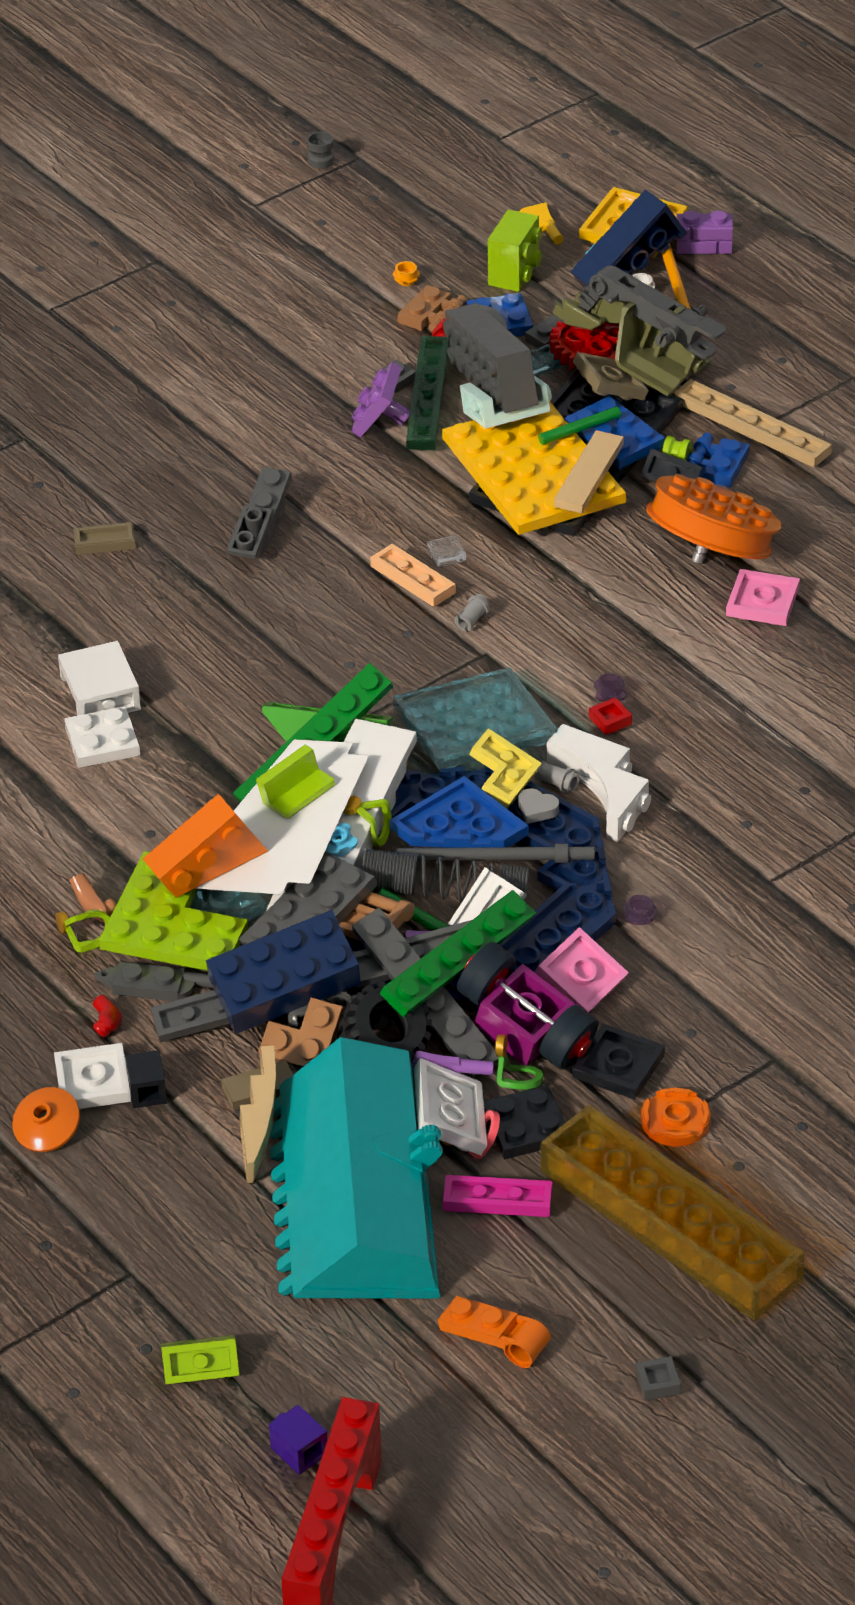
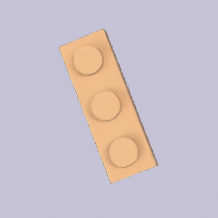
[370,544,456,607]

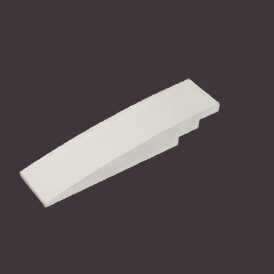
[266,719,417,911]

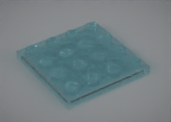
[393,667,558,770]

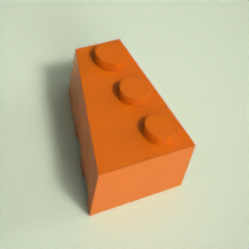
[143,793,268,898]

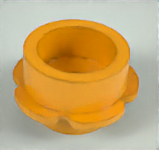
[393,261,420,286]

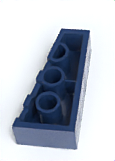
[570,190,688,288]

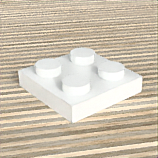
[64,706,140,768]
[54,1043,131,1109]

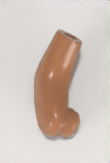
[69,873,116,923]

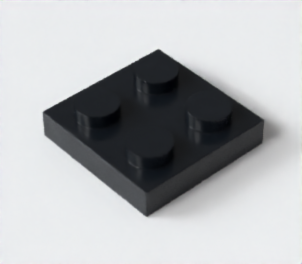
[573,1024,665,1100]
[483,1085,571,1160]

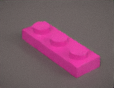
[443,1175,552,1217]

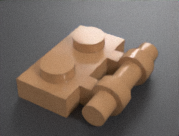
[397,285,467,332]

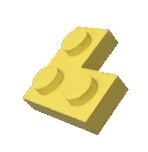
[469,728,542,809]

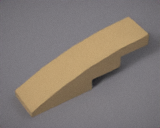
[240,1045,276,1183]

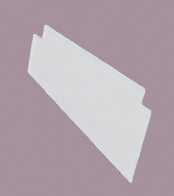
[194,739,369,895]

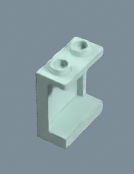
[460,375,552,429]

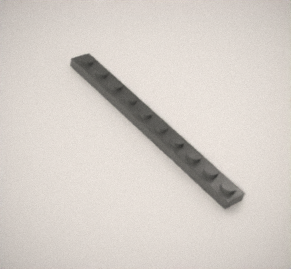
[151,920,472,1042]

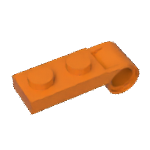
[437,1296,551,1368]

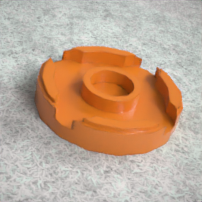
[641,1087,711,1147]

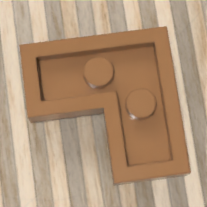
[258,998,345,1068]

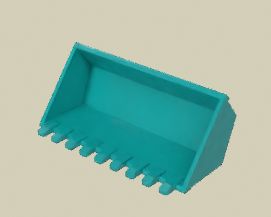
[270,1037,443,1299]

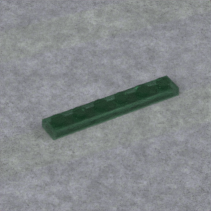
[406,336,449,451]

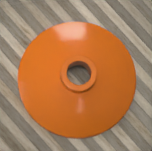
[12,1087,80,1152]

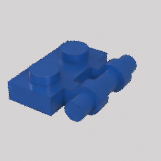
[686,432,750,488]

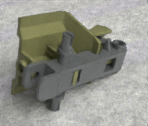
[553,265,726,396]

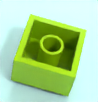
[488,209,542,292]

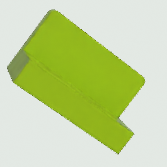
[256,744,335,818]
[161,1335,239,1384]

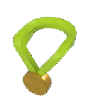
[343,796,392,847]
[55,909,110,953]

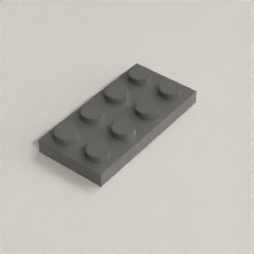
[239,851,377,946]

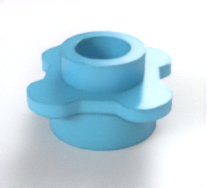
[326,823,358,857]

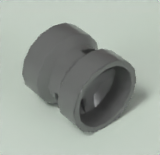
[307,131,334,169]

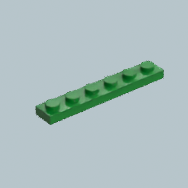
[233,663,393,802]
[379,890,536,1018]

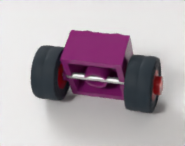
[457,942,599,1070]

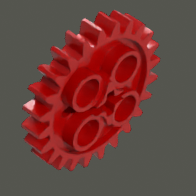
[549,321,620,373]

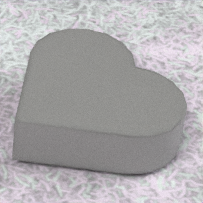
[518,788,559,824]

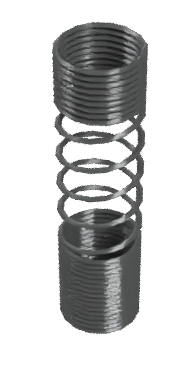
[362,849,530,902]

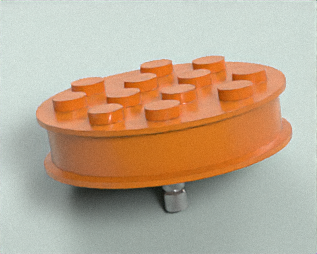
[646,474,782,564]

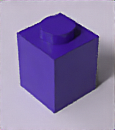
[269,1405,328,1475]

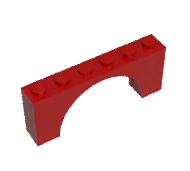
[281,1397,382,1605]

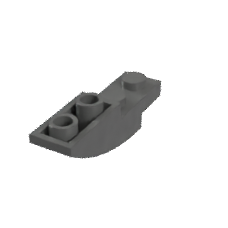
[227,467,292,559]

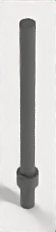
[397,844,595,863]

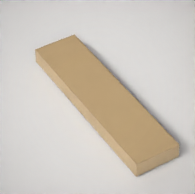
[554,430,624,513]

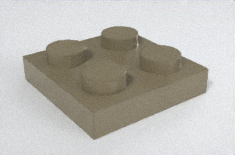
[573,352,649,400]

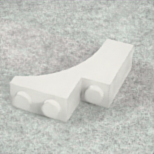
[547,724,651,842]

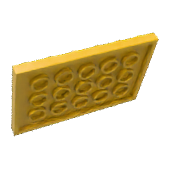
[442,401,626,535]

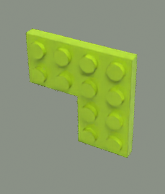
[99,851,248,971]

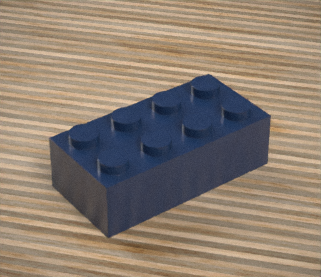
[206,910,361,1034]

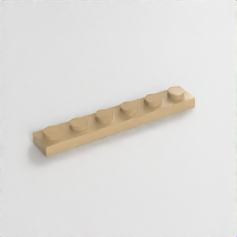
[673,379,832,468]

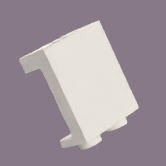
[58,641,141,715]

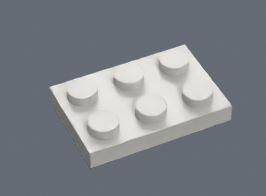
[414,1058,487,1155]

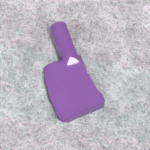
[412,1051,493,1075]

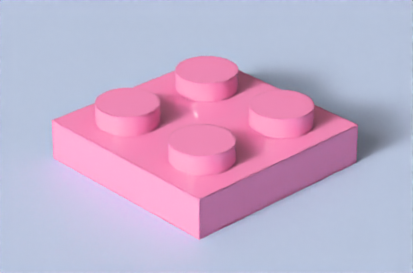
[726,569,800,626]
[535,927,629,1013]

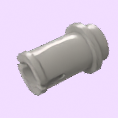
[454,594,490,632]
[536,761,579,793]

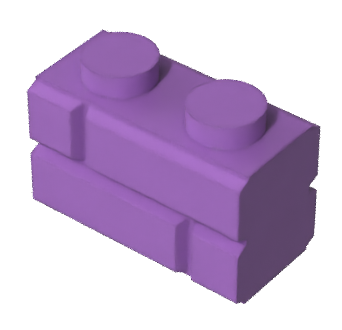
[676,211,733,254]

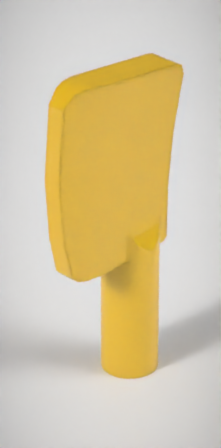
[519,202,564,245]

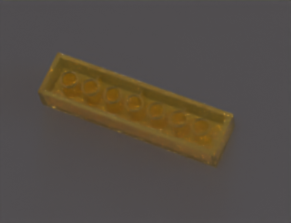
[541,1104,805,1321]

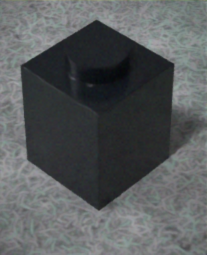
[125,1050,167,1108]

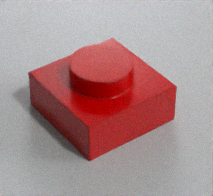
[589,697,632,735]

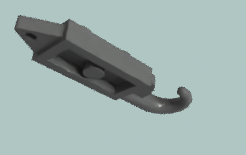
[95,961,213,1001]

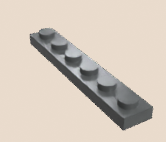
[352,908,499,1080]

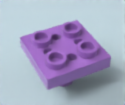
[351,361,411,438]

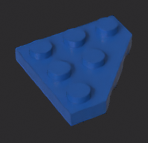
[390,776,529,848]

